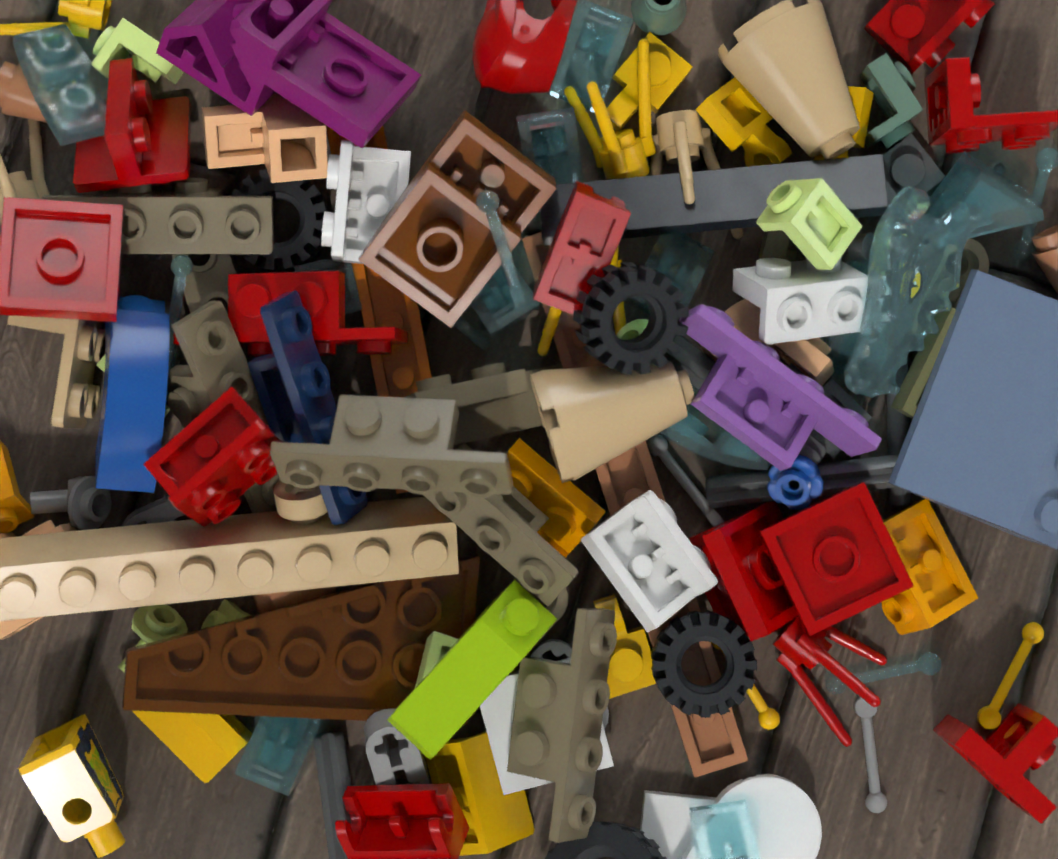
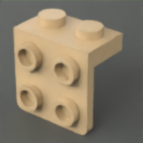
[7,315,106,428]

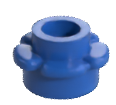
[767,455,823,510]

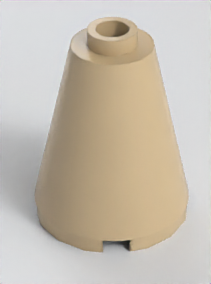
[718,0,860,159]
[530,362,695,483]

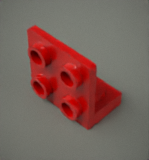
[924,57,1058,154]

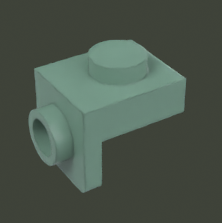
[859,53,923,149]

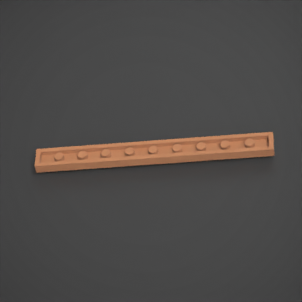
[522,232,749,778]

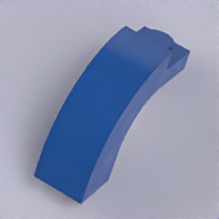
[95,295,169,493]

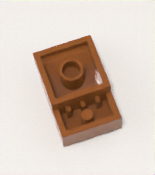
[358,110,557,328]

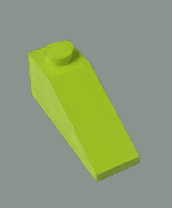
[387,579,557,760]

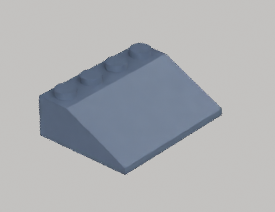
[888,269,1058,550]

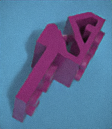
[156,0,421,149]

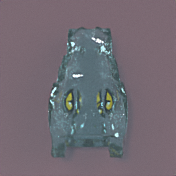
[844,186,981,398]

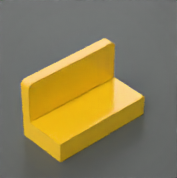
[132,711,254,783]
[425,731,535,856]

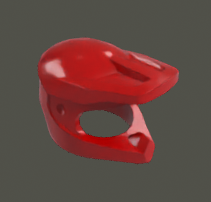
[473,0,577,94]

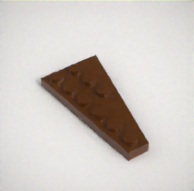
[122,555,480,725]

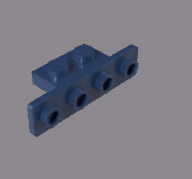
[247,291,368,525]

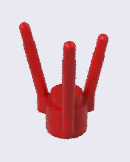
[772,616,887,747]

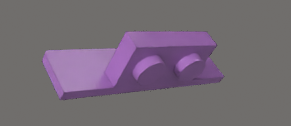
[680,304,882,471]

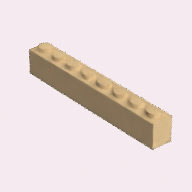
[0,497,459,621]

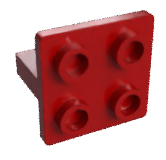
[73,58,192,193]
[143,386,283,527]

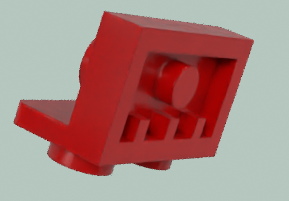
[864,0,995,74]

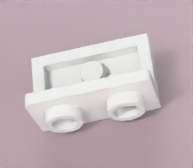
[321,140,411,264]
[732,258,869,344]
[580,490,718,632]

